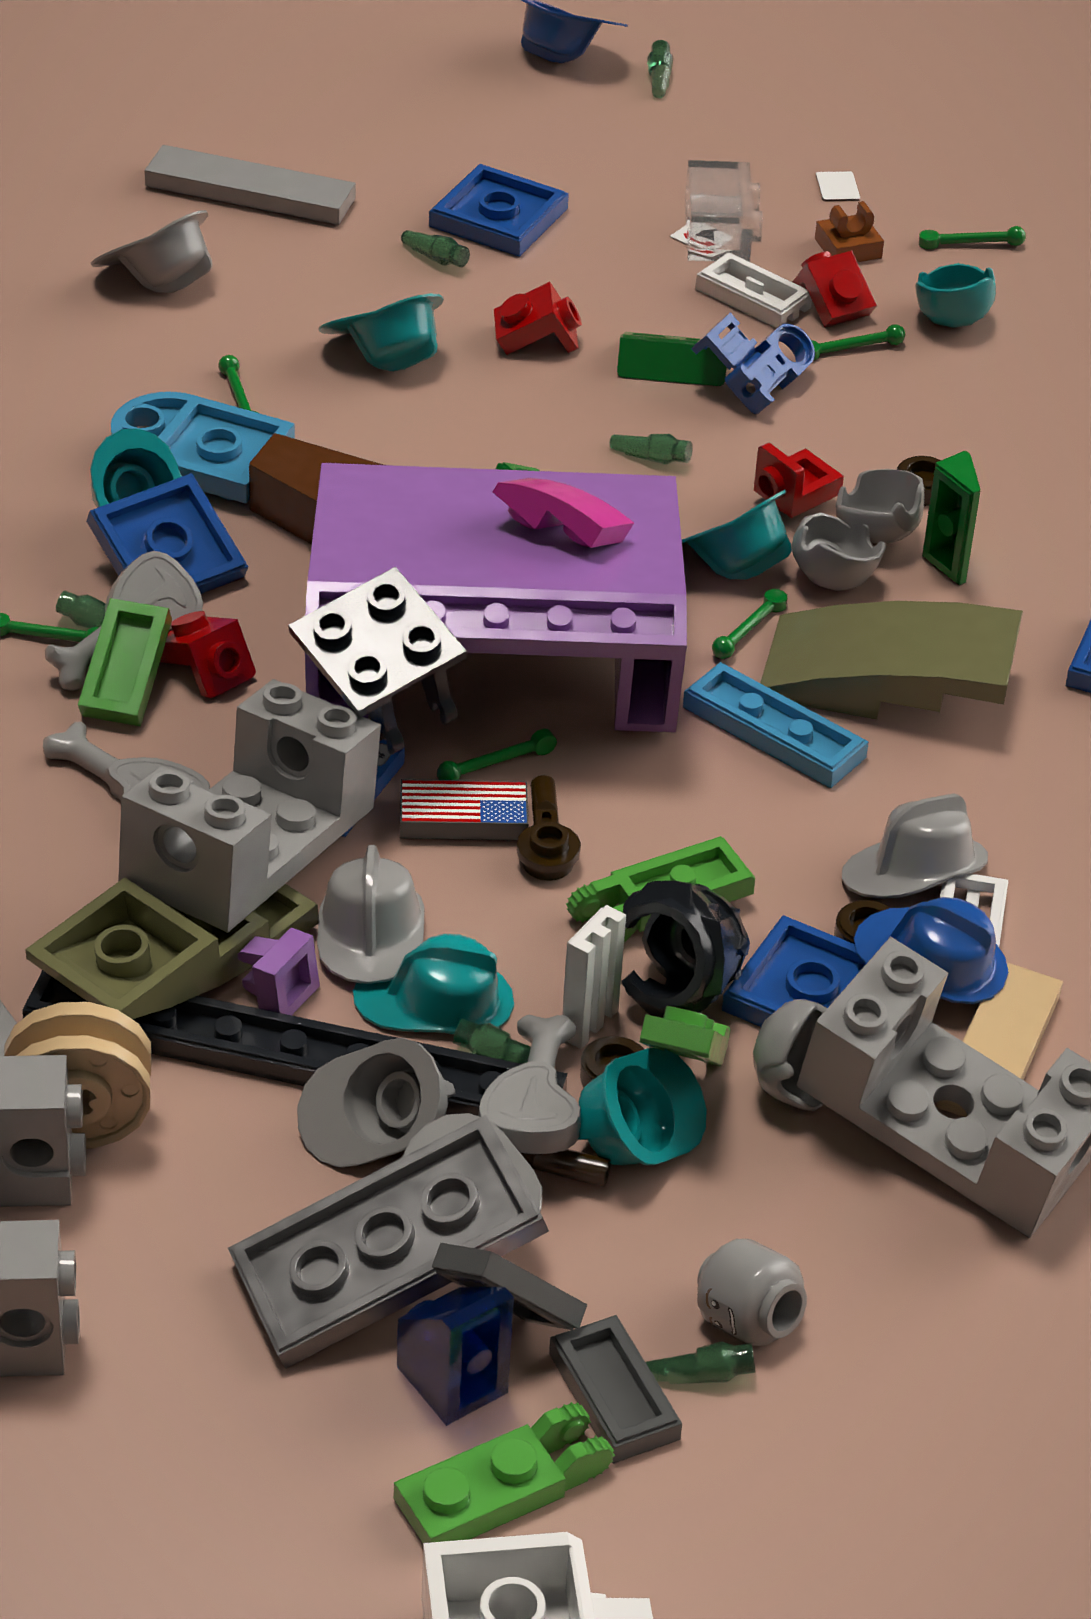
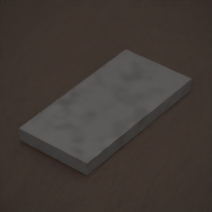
[228,1115,549,1369]

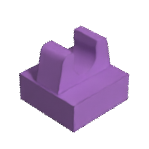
[238,928,320,1015]

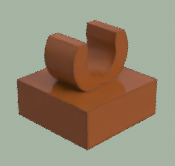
[815,201,884,262]

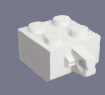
[421,1532,653,1619]

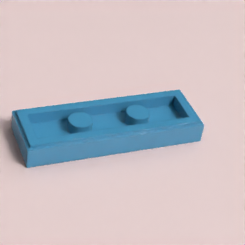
[683,662,869,788]

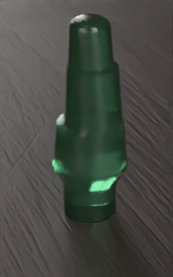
[647,40,674,98]
[401,230,470,267]
[609,434,693,465]
[56,590,105,629]
[453,1018,531,1064]
[646,1341,756,1384]

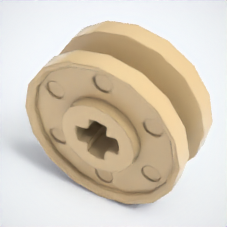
[4,1002,152,1149]

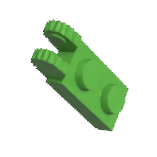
[566,836,755,942]
[639,1006,730,1067]
[393,1402,615,1543]

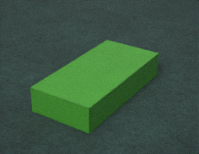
[78,598,172,727]

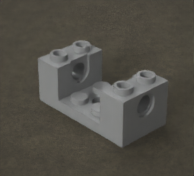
[118,679,381,932]
[796,936,1091,1238]
[0,1055,86,1377]

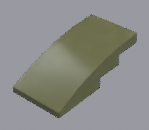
[760,601,1023,720]
[25,877,319,1019]

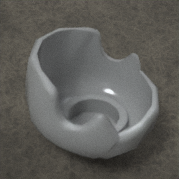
[836,469,924,545]
[792,512,886,591]
[753,999,827,1111]

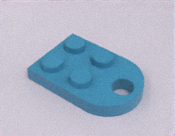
[111,392,295,503]

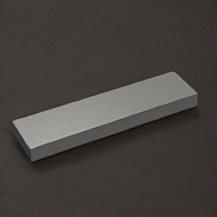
[144,145,356,225]

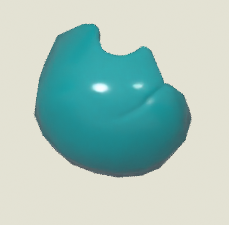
[915,263,996,328]

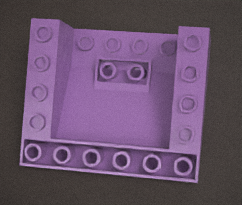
[305,463,687,732]

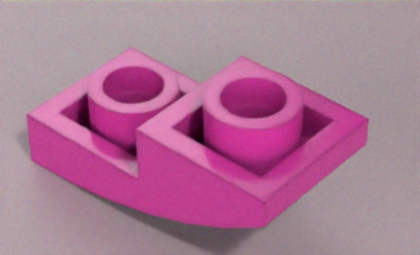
[492,478,634,548]

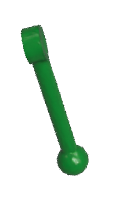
[919,226,1026,250]
[811,324,906,361]
[218,355,258,413]
[712,589,788,660]
[0,613,99,642]
[436,728,557,780]

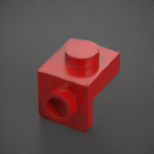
[792,250,877,328]
[494,281,582,355]
[753,443,844,519]
[160,611,256,698]

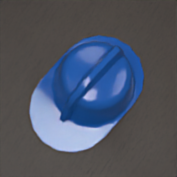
[521,0,628,63]
[854,897,1009,1004]

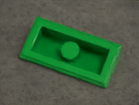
[617,332,727,386]
[922,451,981,586]

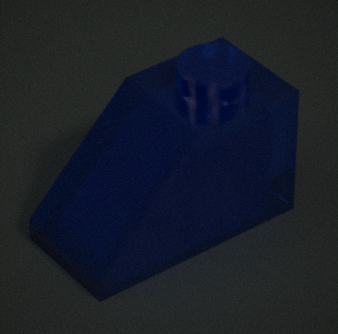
[397,1287,514,1426]

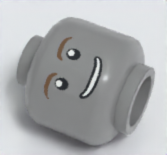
[697,1239,807,1346]

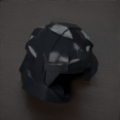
[621,881,750,1018]

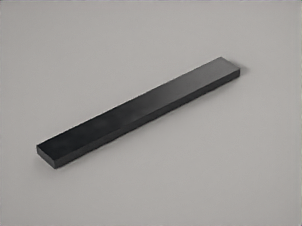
[22,970,568,1116]

